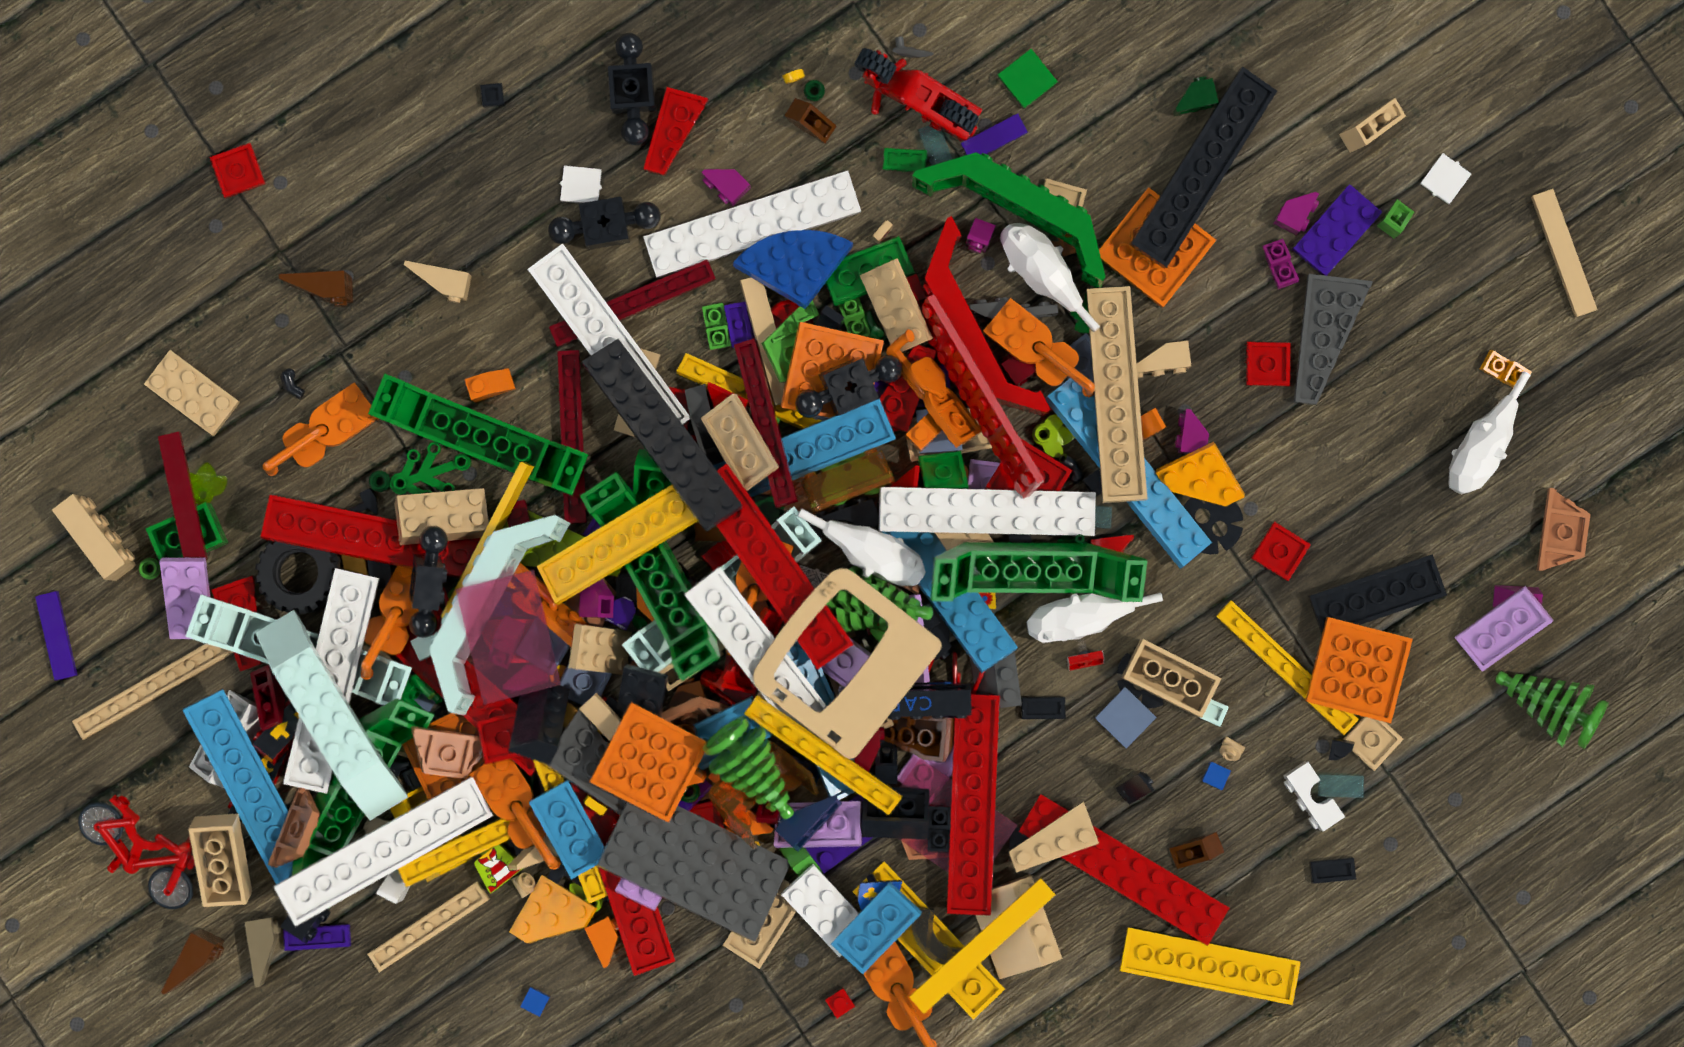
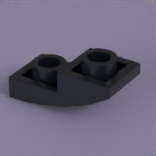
[927,806,951,853]

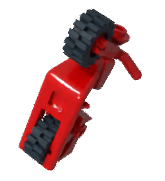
[854,48,982,142]

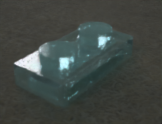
[918,126,952,166]

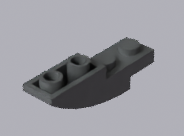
[969,297,1058,322]
[685,383,724,465]

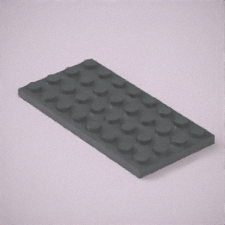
[596,801,790,942]

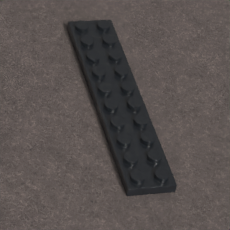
[1129,67,1277,269]
[582,339,743,532]

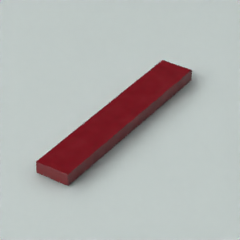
[158,432,208,560]

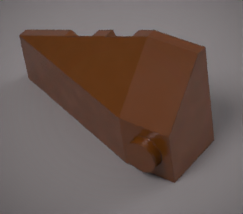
[884,716,955,762]

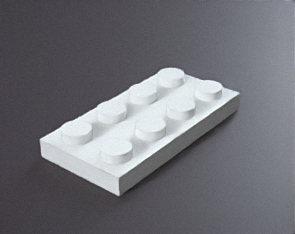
[781,864,859,957]

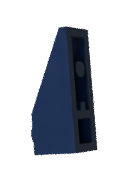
[775,795,842,852]

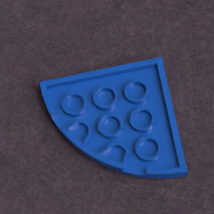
[733,230,853,309]

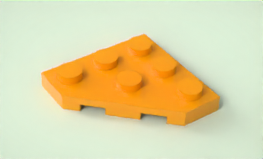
[1156,442,1245,506]
[509,875,597,943]

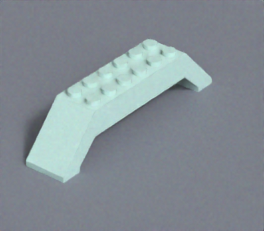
[622,507,822,672]
[429,515,570,715]
[185,595,412,705]
[256,610,408,820]

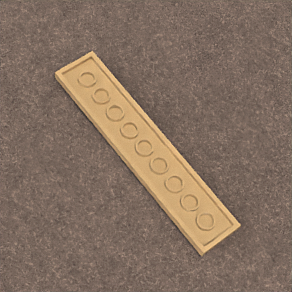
[1086,286,1147,503]

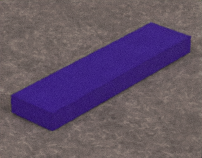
[35,591,78,681]

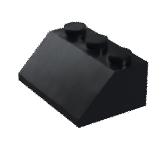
[862,787,929,840]

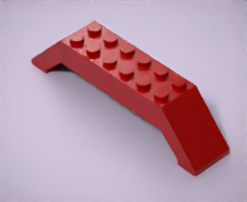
[922,216,1051,416]

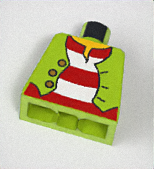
[474,844,524,894]

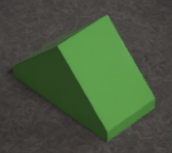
[1377,199,1414,239]
[780,847,823,876]

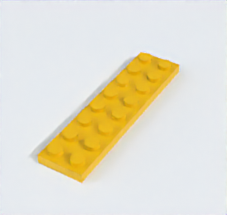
[537,485,697,605]
[853,861,1005,1020]
[1119,927,1301,1005]

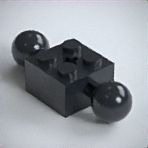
[608,33,656,145]
[548,196,661,250]
[795,355,903,418]
[409,526,448,638]

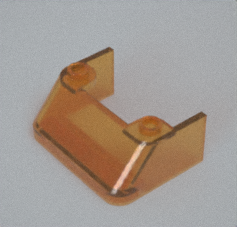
[801,448,895,515]
[709,742,819,849]

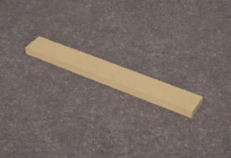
[72,644,234,740]

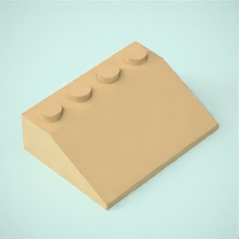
[976,874,1062,979]

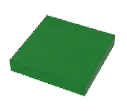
[997,49,1058,109]
[918,451,969,489]

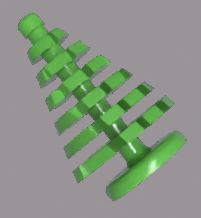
[826,566,933,632]
[1495,671,1609,749]
[703,716,794,819]

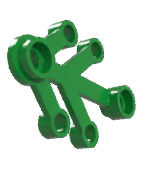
[390,442,472,495]

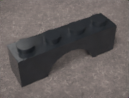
[806,496,879,548]

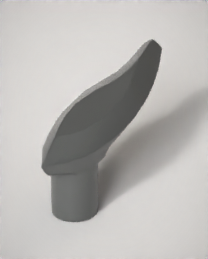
[892,37,933,58]

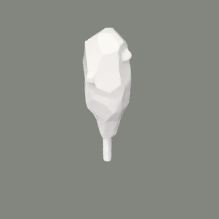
[1000,223,1100,332]
[1448,371,1530,495]
[798,509,926,586]
[1026,593,1163,643]

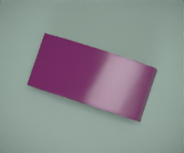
[1263,239,1299,289]

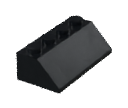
[508,682,570,765]

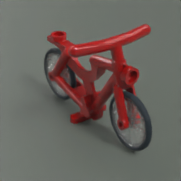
[78,795,195,909]

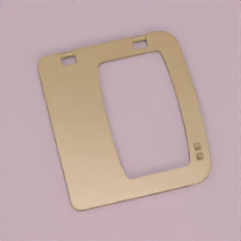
[753,568,941,759]

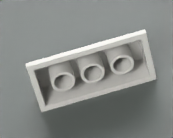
[189,690,261,788]

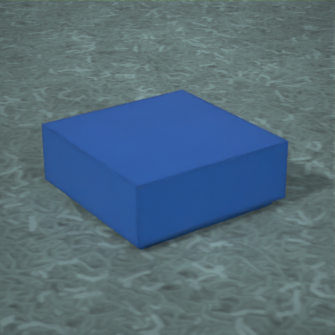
[1202,761,1231,790]
[520,987,550,1017]

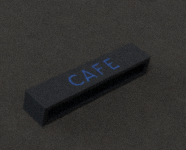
[838,683,972,720]

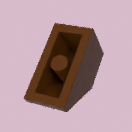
[784,98,836,144]
[666,678,706,710]
[1169,832,1224,869]

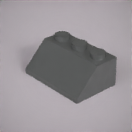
[970,651,1022,708]

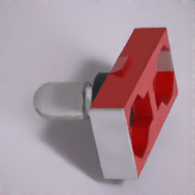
[1067,638,1104,671]

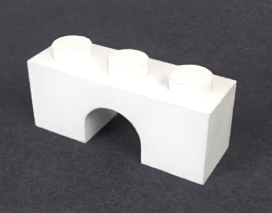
[1283,761,1345,831]

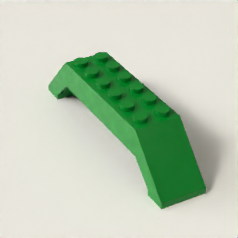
[912,152,1105,288]
[368,373,588,495]
[580,472,720,681]
[930,542,1148,602]
[292,698,434,909]

